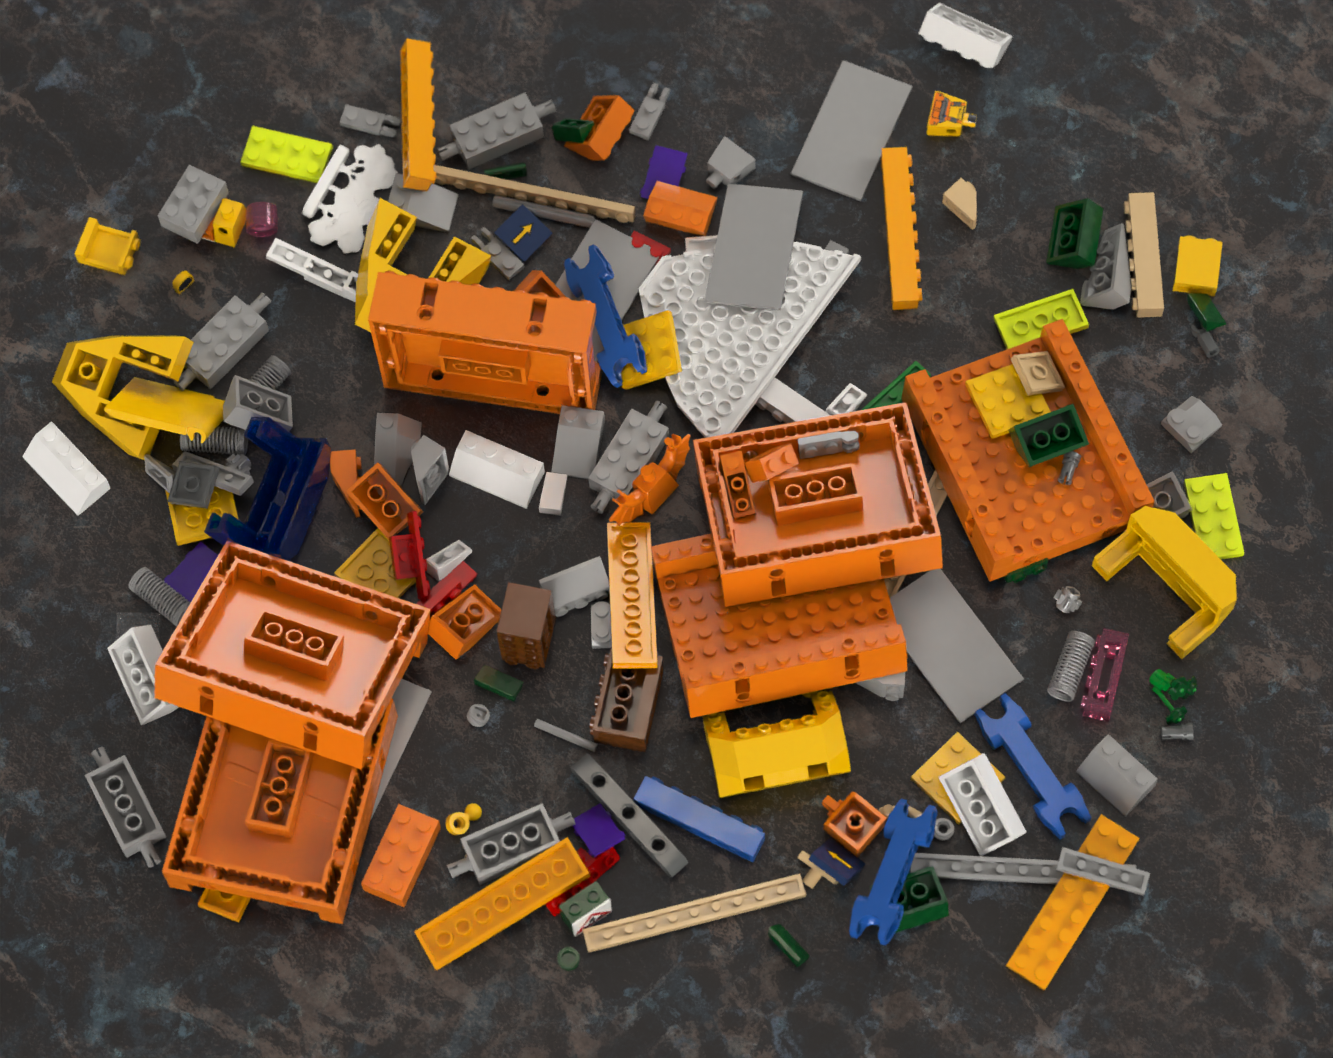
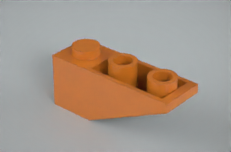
[330,449,362,517]
[720,451,756,519]

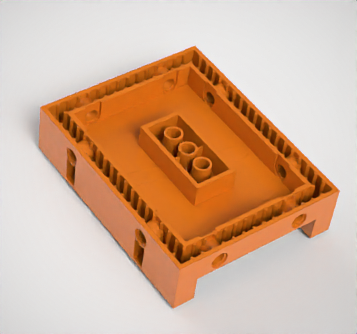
[368,271,602,414]
[901,319,1155,582]
[693,402,943,607]
[651,534,907,718]
[155,541,431,769]
[162,699,398,924]

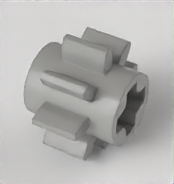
[225,454,251,475]
[1054,586,1083,613]

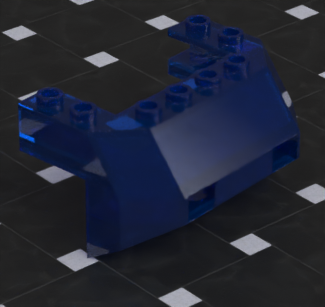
[204,417,331,561]

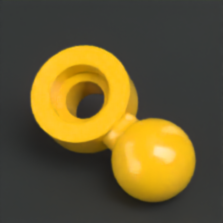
[445,803,482,835]

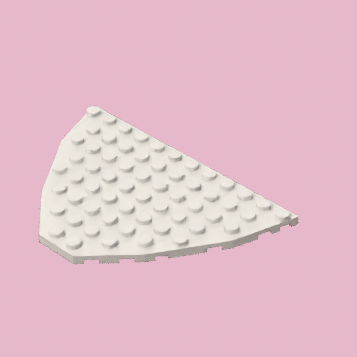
[639,242,861,438]

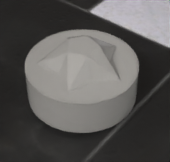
[467,704,490,727]

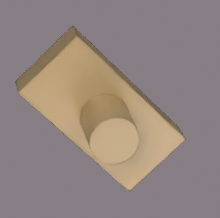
[797,850,838,889]

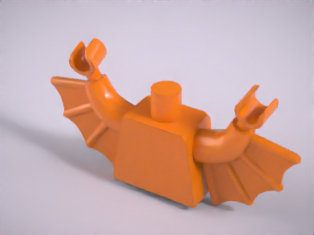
[609,434,690,526]

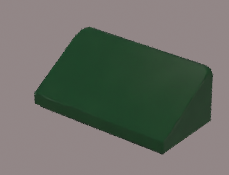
[551,118,595,143]
[484,162,527,180]
[1188,293,1226,332]
[474,665,524,701]
[768,924,810,967]

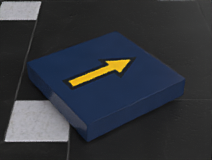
[493,204,552,263]
[808,838,866,886]

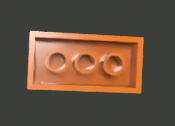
[361,804,441,907]

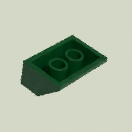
[1046,198,1104,269]
[1008,404,1089,467]
[869,866,949,933]

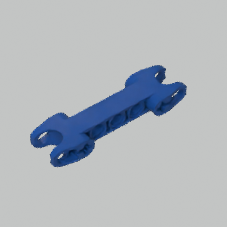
[564,244,647,388]
[974,693,1091,840]
[849,799,937,945]

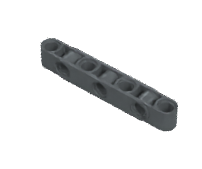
[570,753,688,878]

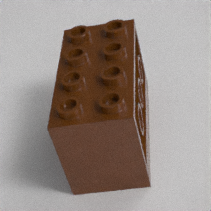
[497,582,556,669]
[589,647,664,753]

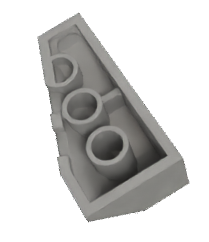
[1080,223,1131,310]

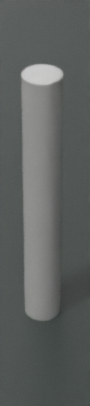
[534,719,598,752]

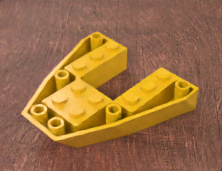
[355,198,491,333]
[52,336,194,460]

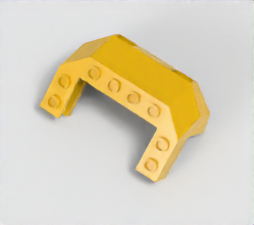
[1092,506,1237,659]
[703,691,851,798]

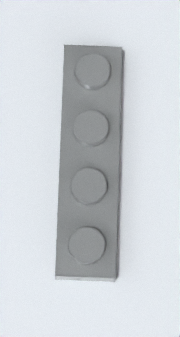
[172,451,254,496]
[1056,847,1150,896]

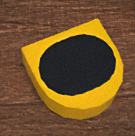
[173,271,194,295]

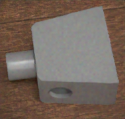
[706,136,755,189]

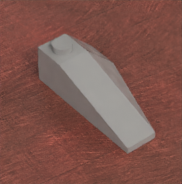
[374,413,422,487]

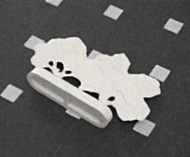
[302,144,397,254]

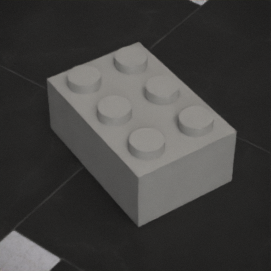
[158,165,229,244]

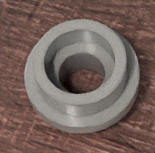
[934,818,954,840]

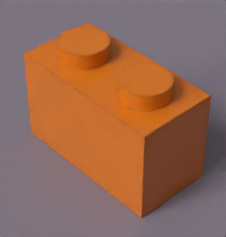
[744,443,799,483]

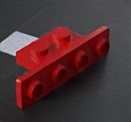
[389,511,430,599]
[416,561,477,621]
[545,847,620,916]

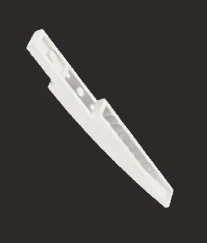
[266,238,358,302]

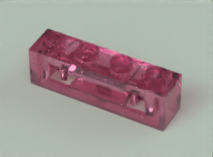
[1080,628,1129,722]

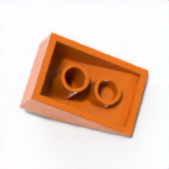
[428,584,502,659]

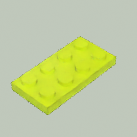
[241,126,333,183]
[994,289,1089,349]
[1184,473,1244,559]

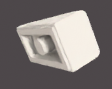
[825,383,867,415]
[539,472,568,516]
[426,540,472,581]

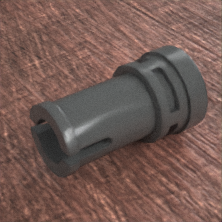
[1058,451,1081,485]
[1161,722,1194,740]

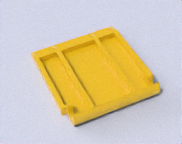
[104,377,225,443]

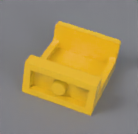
[75,217,141,275]
[1173,235,1222,296]

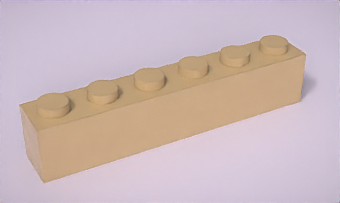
[1124,192,1164,318]

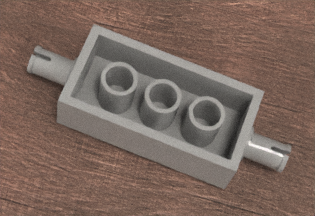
[437,93,556,170]
[173,293,271,391]
[588,401,669,514]
[85,747,166,867]
[447,803,575,885]

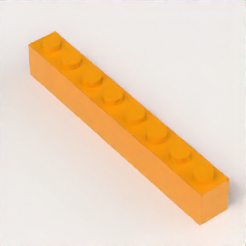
[400,38,436,191]
[881,147,922,310]

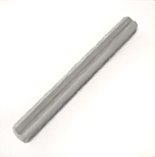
[493,195,595,228]

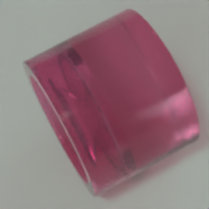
[246,202,278,237]

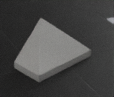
[144,454,176,493]

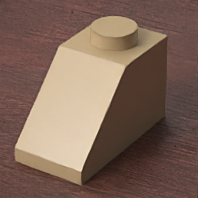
[942,178,977,230]

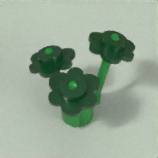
[1149,669,1198,725]

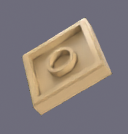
[1011,351,1065,395]

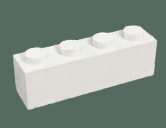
[755,377,831,423]

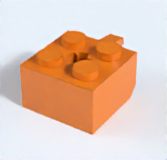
[822,791,887,858]

